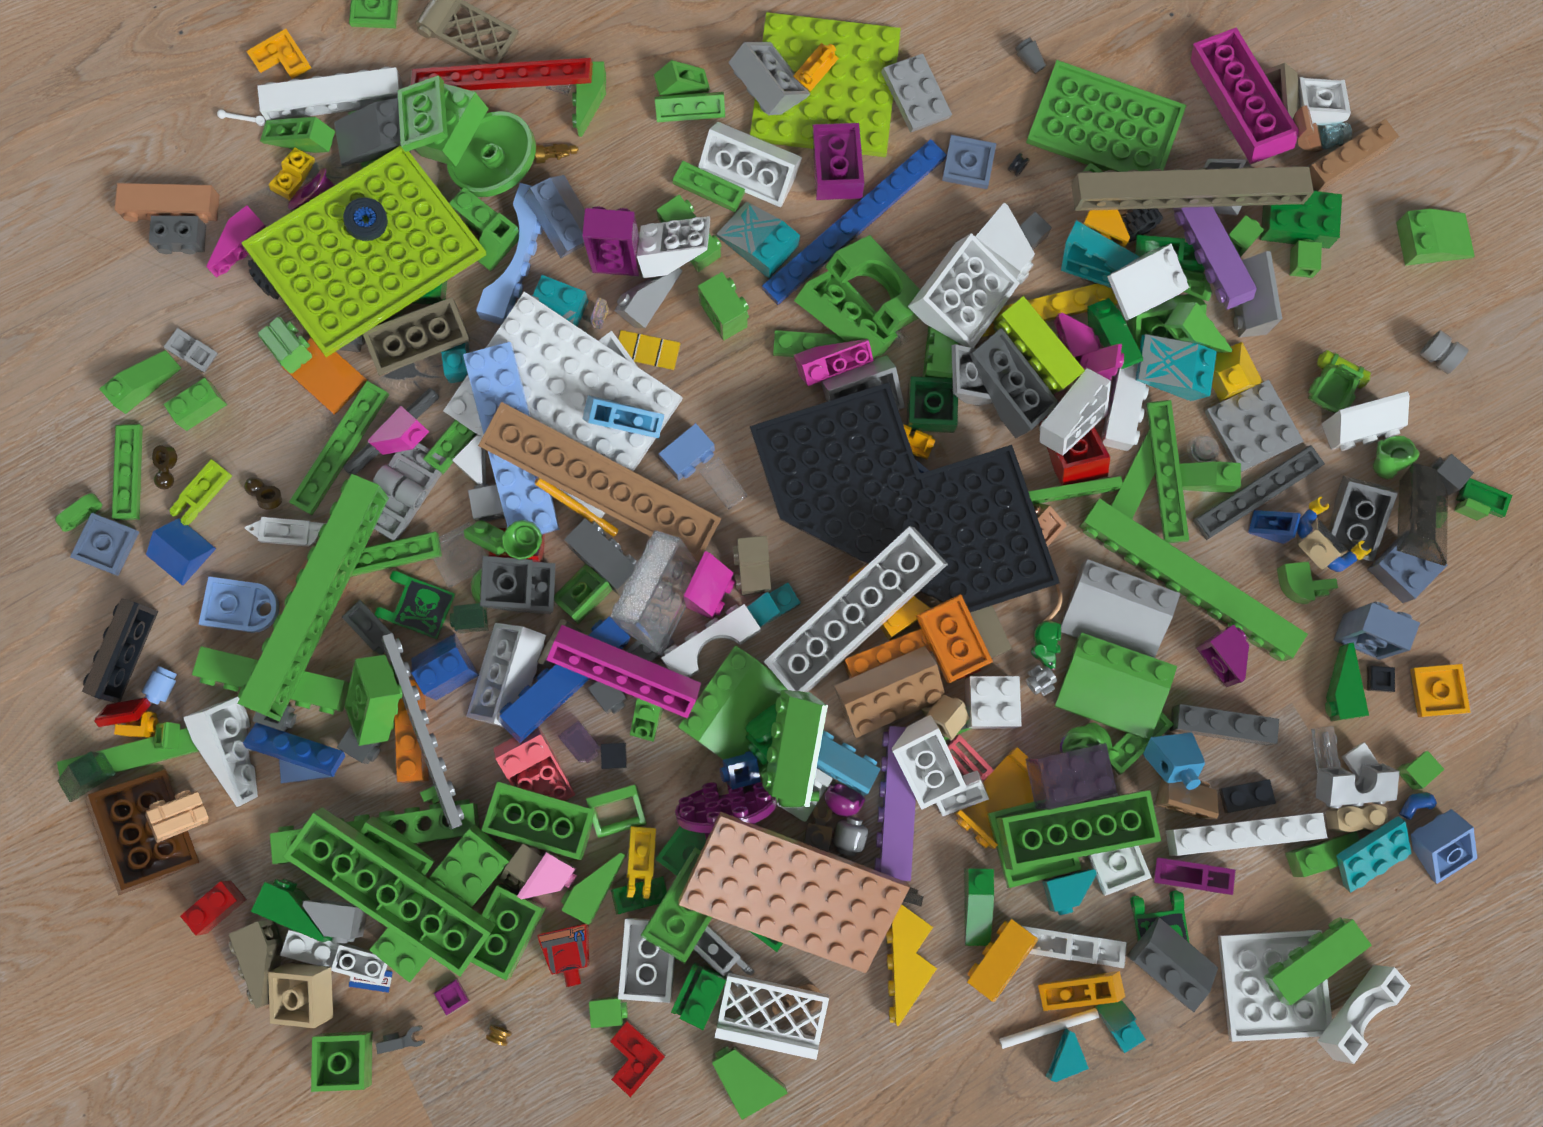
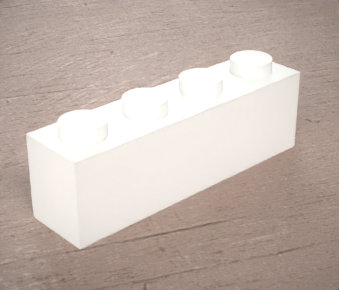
[1101,363,1149,451]

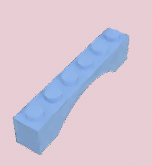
[476,183,543,325]

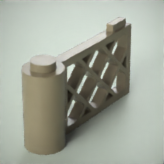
[416,0,519,65]

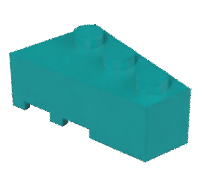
[1061,220,1139,288]

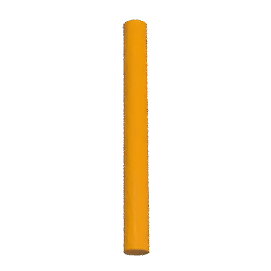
[534,477,619,537]

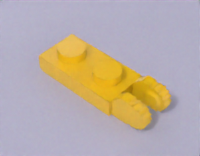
[627,826,656,899]

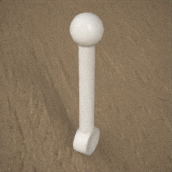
[217,109,266,126]

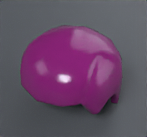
[825,783,865,817]

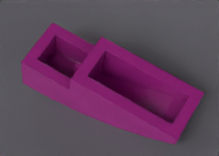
[1154,857,1236,895]

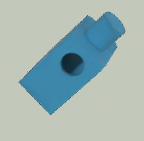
[1143,732,1205,790]

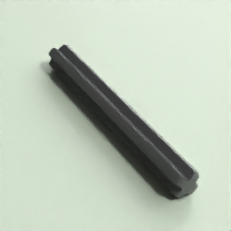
[343,388,439,476]

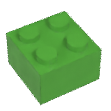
[698,272,749,341]
[311,1031,373,1092]

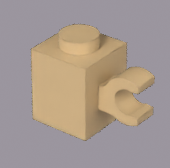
[922,695,970,740]

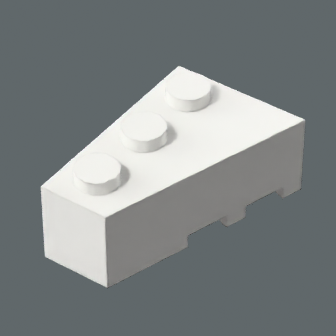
[1039,368,1111,456]

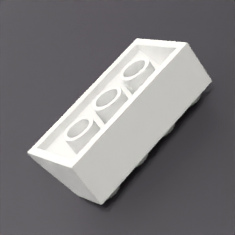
[698,122,802,207]
[466,623,546,727]

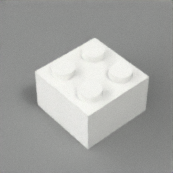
[965,676,1021,729]

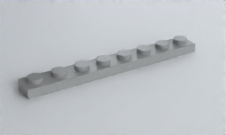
[381,633,464,830]

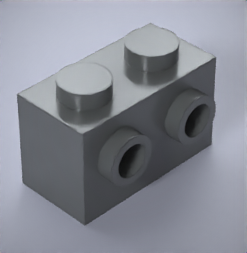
[149,216,206,254]

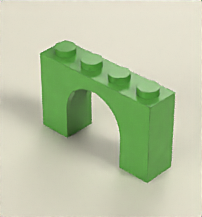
[826,235,920,336]

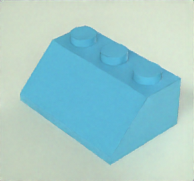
[817,730,880,796]

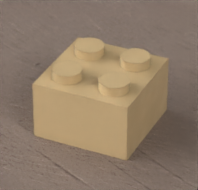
[268,963,333,1028]

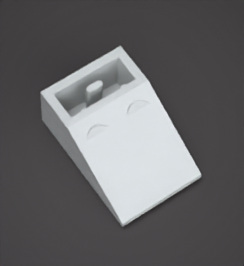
[637,216,710,278]

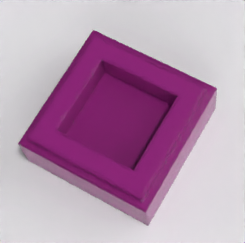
[434,978,470,1016]

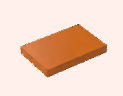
[282,338,367,415]
[916,594,993,683]

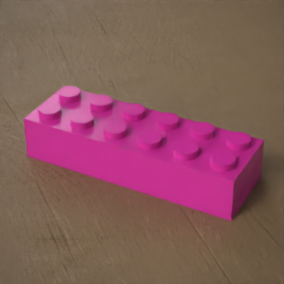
[1191,27,1299,165]

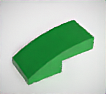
[611,876,667,915]

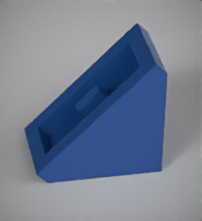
[1248,510,1301,544]

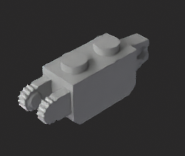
[694,925,755,988]

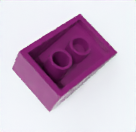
[813,123,864,200]

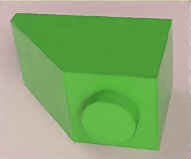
[654,60,710,96]

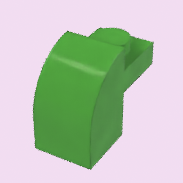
[1277,562,1338,604]

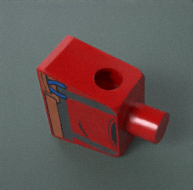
[537,924,590,987]

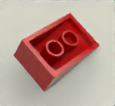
[1039,416,1110,486]

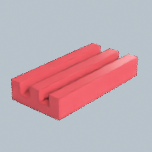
[947,734,994,781]

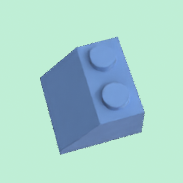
[1411,809,1477,884]

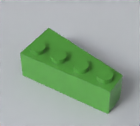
[794,271,898,360]
[922,326,960,378]

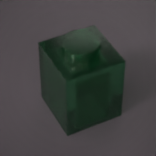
[450,603,489,634]

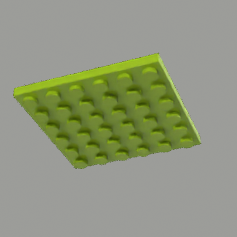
[750,12,901,157]

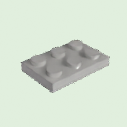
[881,54,952,133]

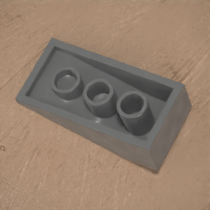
[970,328,1059,439]

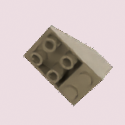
[228,920,283,1009]

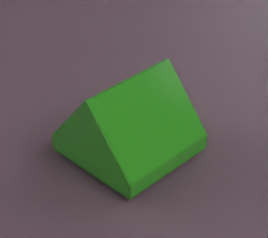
[154,722,180,749]

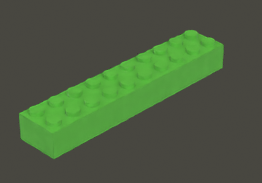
[237,474,389,722]

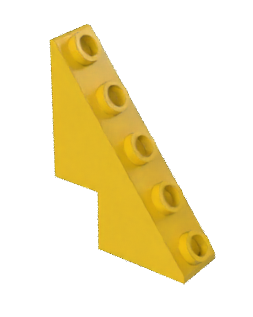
[886,904,937,1026]

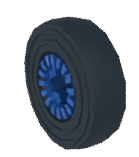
[343,197,388,241]

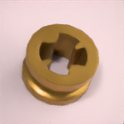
[485,1025,512,1046]

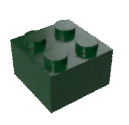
[907,376,958,433]

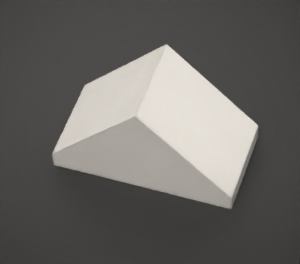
[453,435,486,485]

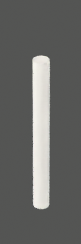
[999,1008,1099,1049]

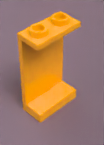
[954,747,1055,849]

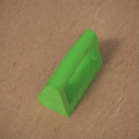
[586,785,647,838]

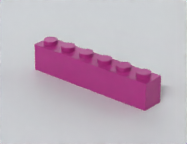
[546,625,701,718]

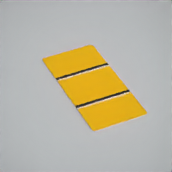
[618,330,680,370]

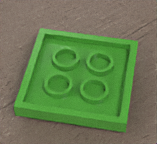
[987,795,1081,888]

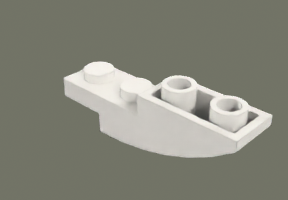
[280,929,387,984]

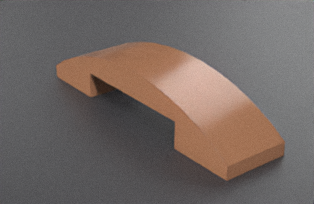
[1293,105,1323,152]

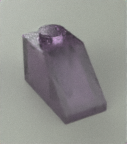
[558,721,601,764]

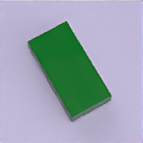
[1456,478,1512,518]

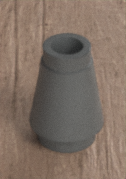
[1015,37,1046,74]

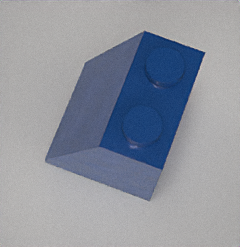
[411,633,479,700]

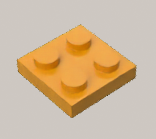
[1410,664,1471,718]

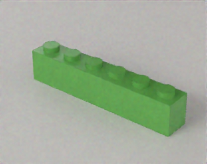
[192,646,350,715]

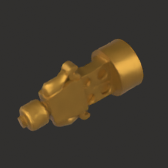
[534,143,579,164]

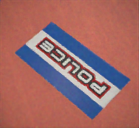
[349,971,393,993]

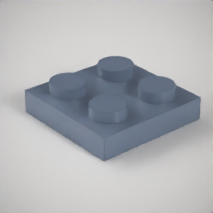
[942,135,996,189]
[70,513,139,576]

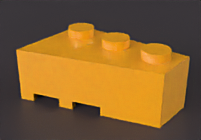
[847,564,930,641]

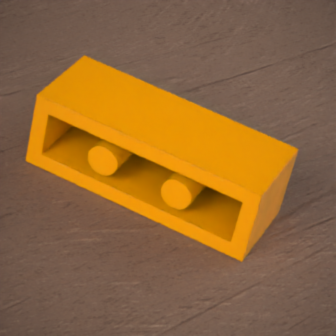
[967,919,1039,1002]

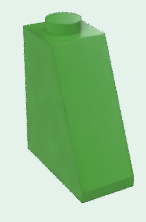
[712,1046,788,1120]

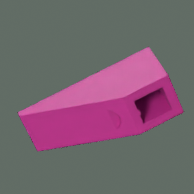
[206,205,266,278]
[794,339,874,386]
[1074,344,1124,383]

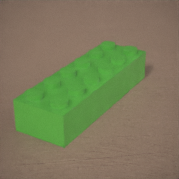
[996,790,1161,870]
[370,824,513,983]

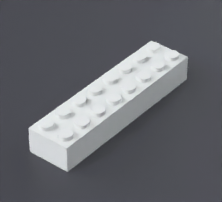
[764,526,948,692]

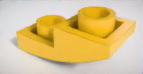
[269,148,315,200]

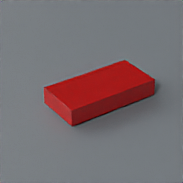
[94,698,151,727]

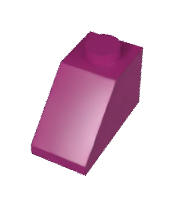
[1054,313,1100,361]
[367,406,429,455]

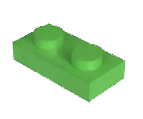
[464,520,506,556]

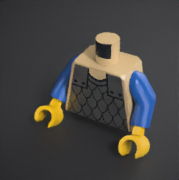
[1297,497,1371,572]

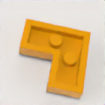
[246,28,311,79]

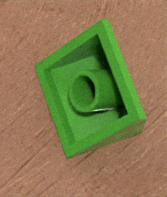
[554,564,612,624]

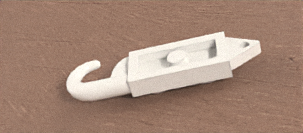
[245,517,327,547]

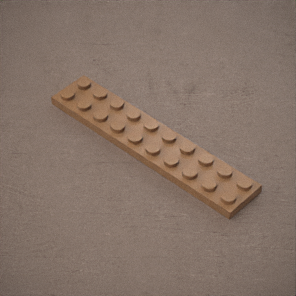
[478,402,722,562]

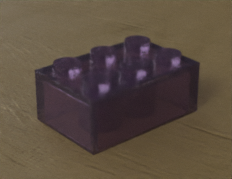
[1025,743,1117,810]

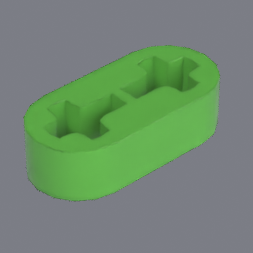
[55,493,103,532]

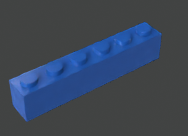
[499,616,630,743]

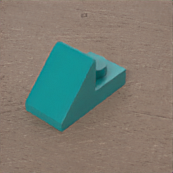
[747,583,801,628]
[1095,999,1146,1053]

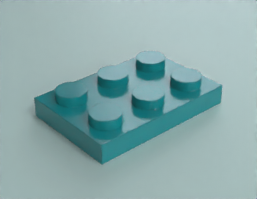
[1336,816,1412,893]

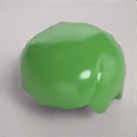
[502,519,542,560]

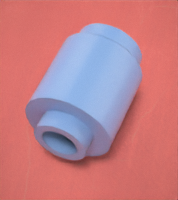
[142,666,177,704]

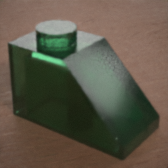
[58,751,116,802]

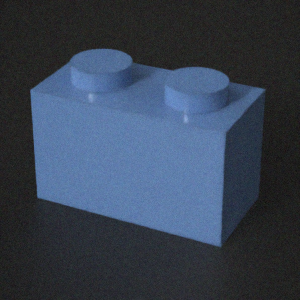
[659,423,715,481]

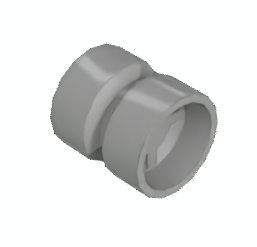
[1420,330,1469,374]

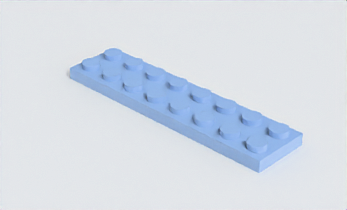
[463,342,560,534]

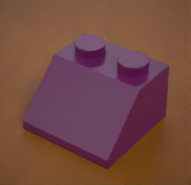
[1196,624,1249,688]

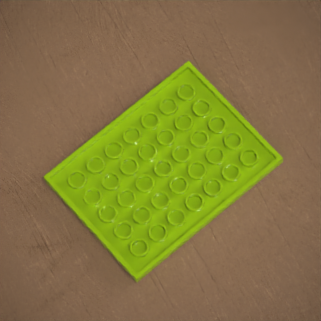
[241,146,486,357]

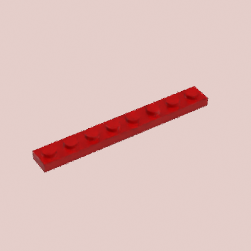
[410,58,593,91]

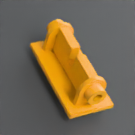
[793,43,839,92]
[903,424,935,460]

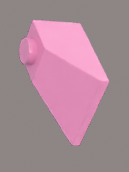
[517,852,577,899]

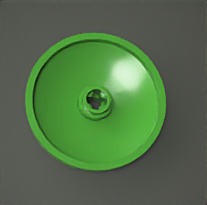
[447,111,536,197]

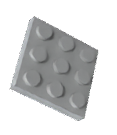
[1205,380,1304,472]

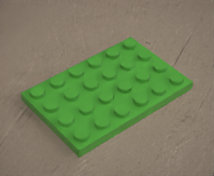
[1026,60,1186,172]

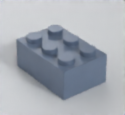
[1334,602,1420,660]

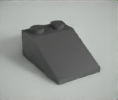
[334,98,411,166]
[1329,476,1398,562]

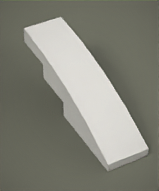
[1022,926,1127,968]

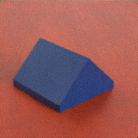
[146,518,216,585]

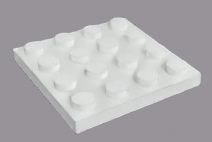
[1218,930,1332,1042]

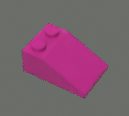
[684,551,736,620]

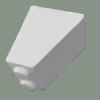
[975,203,1035,285]

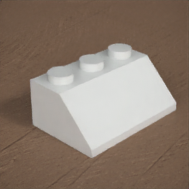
[1322,391,1410,451]
[892,715,967,809]

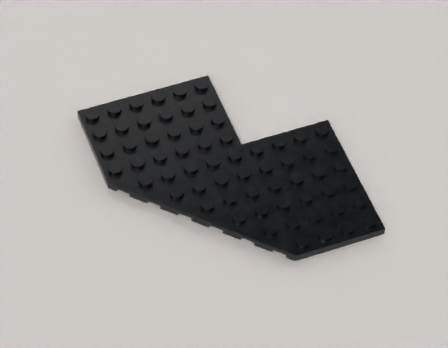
[750,382,1060,613]

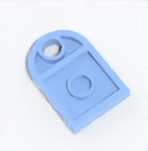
[199,577,279,633]

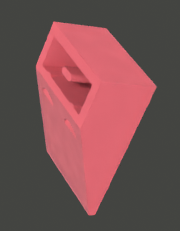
[494,727,575,801]

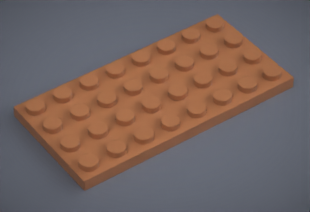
[678,812,910,973]

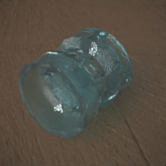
[1320,122,1352,149]

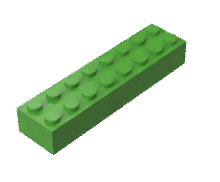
[283,807,495,977]

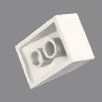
[1107,244,1189,320]

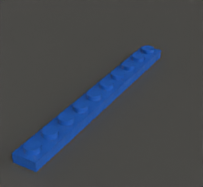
[762,139,947,305]

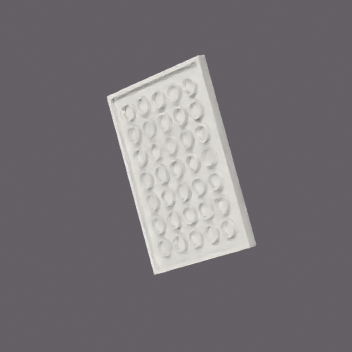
[443,292,683,518]

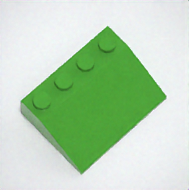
[1054,633,1177,740]
[678,645,788,770]

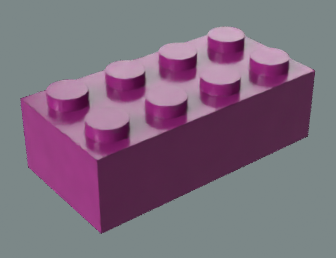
[582,206,640,276]

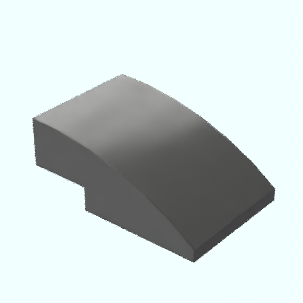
[480,556,556,615]

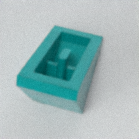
[1046,1029,1089,1082]

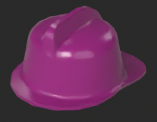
[288,168,335,210]

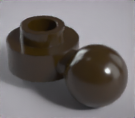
[152,445,177,490]
[244,477,282,510]

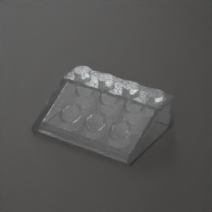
[610,530,699,656]

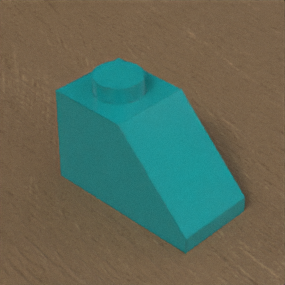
[441,342,470,384]
[1042,869,1097,915]

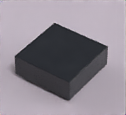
[1367,666,1395,693]
[601,743,627,769]

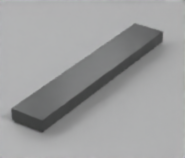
[1193,445,1325,541]

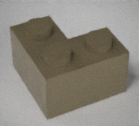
[733,536,771,595]

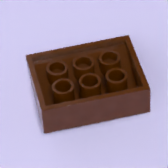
[85,769,199,896]

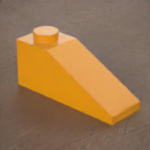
[1038,971,1125,1011]

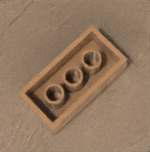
[834,646,945,738]

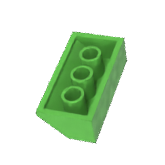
[763,690,828,807]
[481,782,595,860]

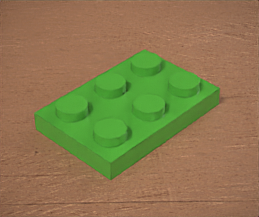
[397,75,448,152]

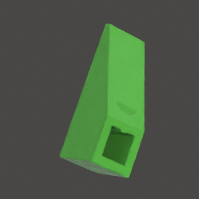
[572,61,606,137]
[1165,302,1233,353]

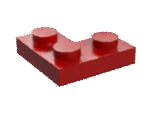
[610,1020,666,1098]

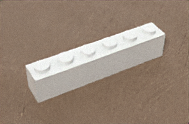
[258,67,402,120]
[1165,813,1327,856]

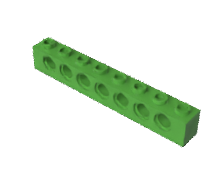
[270,799,480,864]

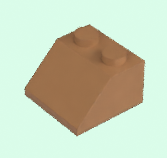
[1155,777,1219,820]

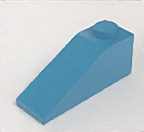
[582,395,664,438]

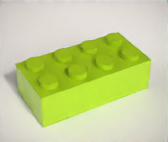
[992,296,1085,394]

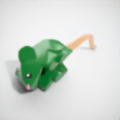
[1031,584,1062,670]

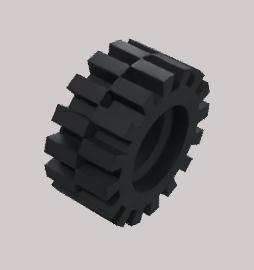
[1122,208,1163,243]

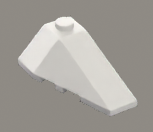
[183,697,258,807]

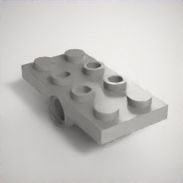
[373,443,446,541]

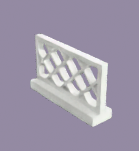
[715,973,829,1060]

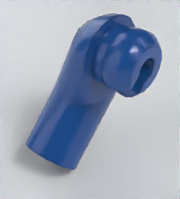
[1399,792,1437,820]

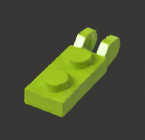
[169,459,232,526]

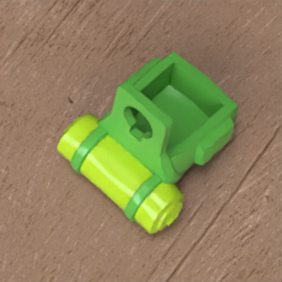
[1308,350,1371,413]

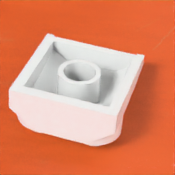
[1298,77,1351,126]

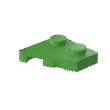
[1182,269,1212,301]

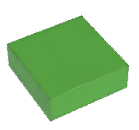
[1455,498,1491,521]

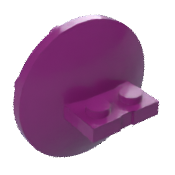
[675,782,777,840]

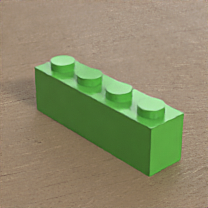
[1263,917,1372,1006]

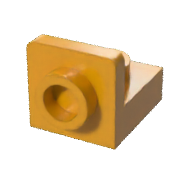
[114,711,159,738]

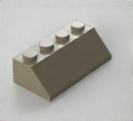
[363,297,470,376]

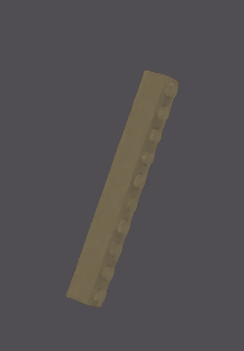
[1071,165,1314,211]

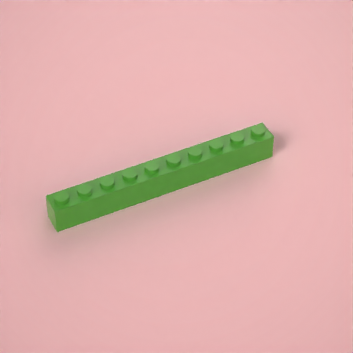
[1079,498,1308,661]

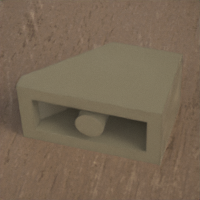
[499,844,543,893]

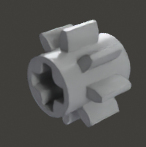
[1026,665,1057,696]

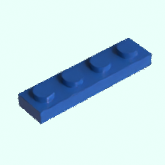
[243,723,345,777]

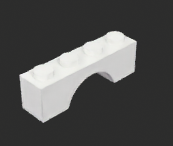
[662,604,761,678]
[1317,965,1411,1064]

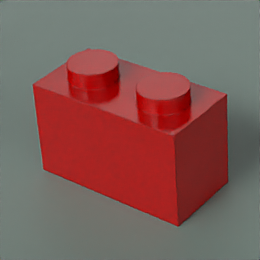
[180,880,247,936]

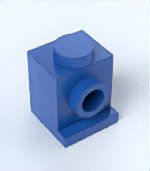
[720,751,761,790]

